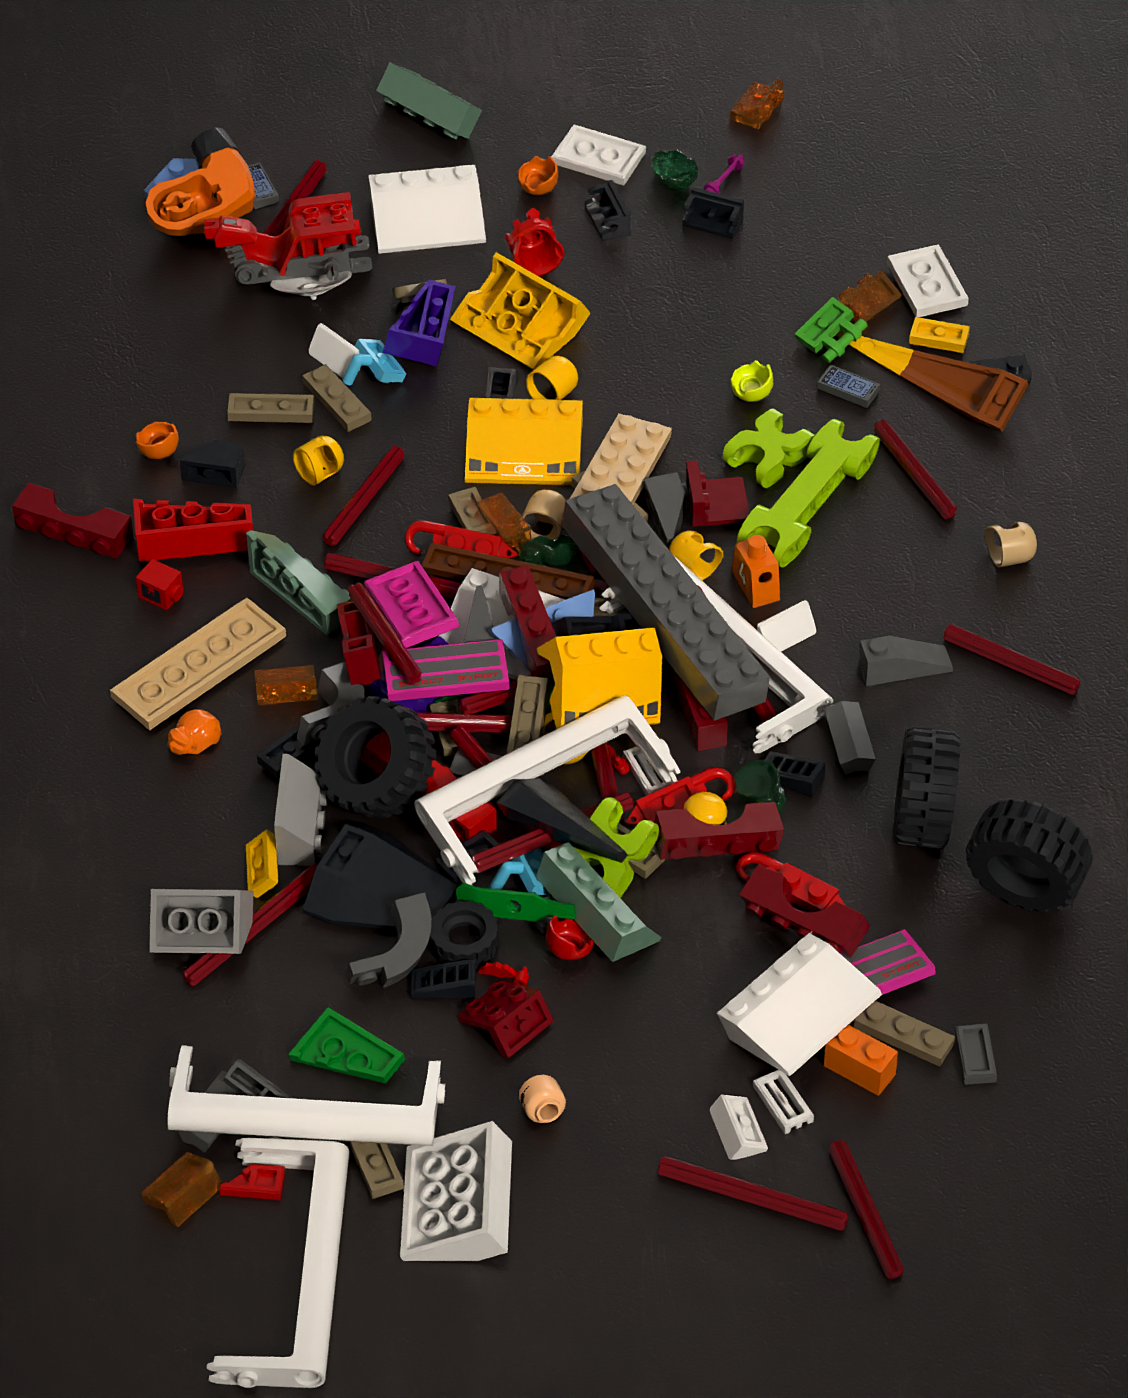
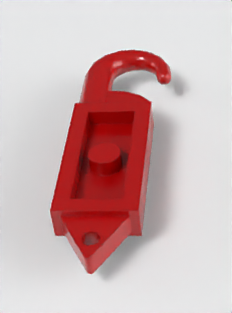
[405,520,518,559]
[624,767,735,827]
[736,852,846,912]

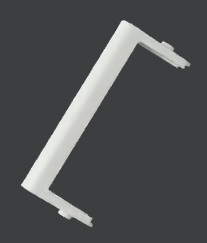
[599,556,833,753]
[414,695,680,886]
[168,1045,445,1146]
[207,1137,349,1388]

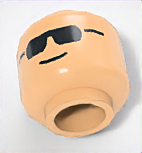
[519,1074,566,1123]

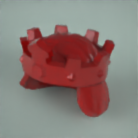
[504,207,565,277]

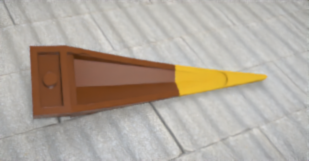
[834,330,1029,433]

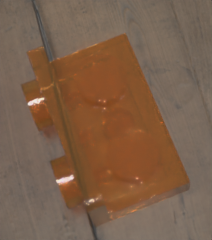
[730,78,785,129]
[838,270,902,322]
[478,492,532,556]
[255,665,318,705]
[140,1152,222,1227]

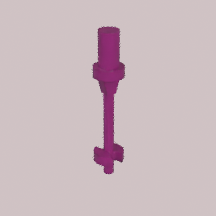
[703,154,744,193]

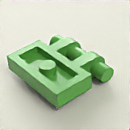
[795,297,868,364]

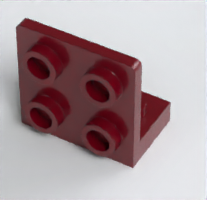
[686,460,749,527]
[457,980,554,1058]

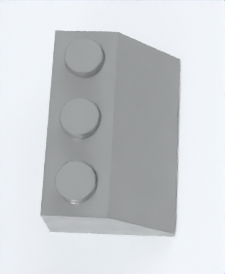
[274,754,328,866]
[150,889,253,954]

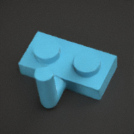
[342,339,407,385]
[489,848,550,895]

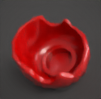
[546,915,594,960]

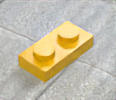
[909,317,970,353]
[246,830,278,898]

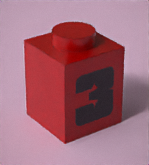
[135,559,184,610]

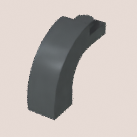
[297,662,364,746]
[345,892,431,988]

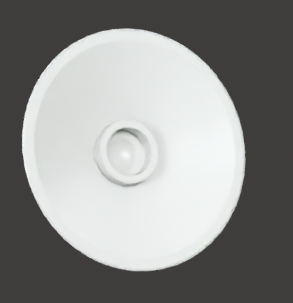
[270,271,352,300]

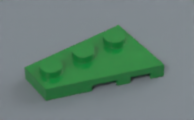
[288,1007,405,1084]

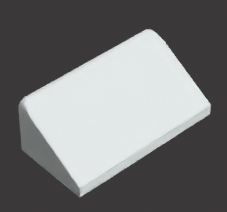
[308,323,360,378]
[757,600,816,651]
[710,1094,768,1160]

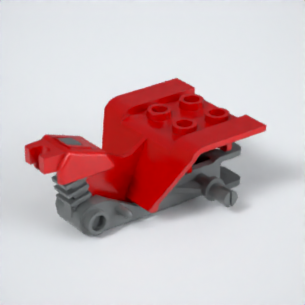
[204,192,372,285]

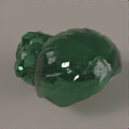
[651,150,699,190]
[520,535,579,566]
[734,760,786,814]

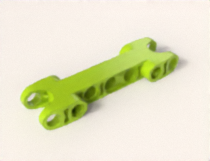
[736,419,880,567]

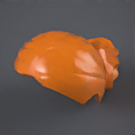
[167,709,222,755]

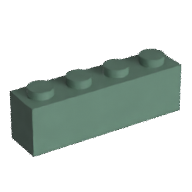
[376,62,482,139]
[246,530,352,635]
[536,842,661,962]

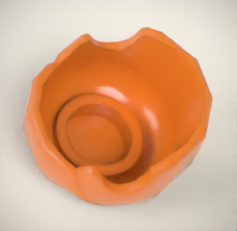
[518,156,558,195]
[135,422,179,460]

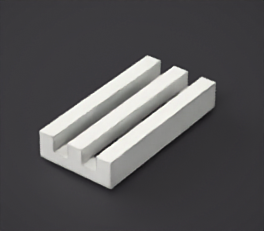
[623,747,673,796]
[753,1070,814,1134]

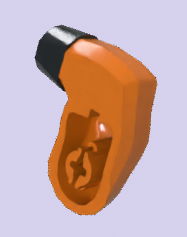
[146,128,255,236]

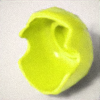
[730,361,773,402]

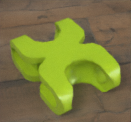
[722,408,815,488]
[573,797,660,898]

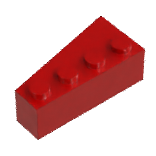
[133,499,253,562]

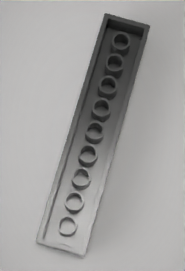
[562,484,770,721]

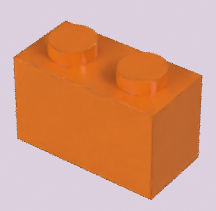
[824,1025,898,1096]

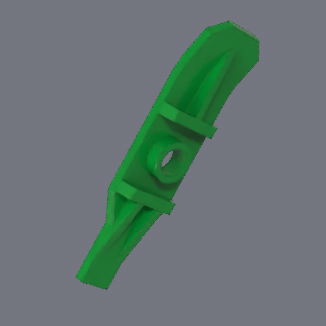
[456,883,576,922]

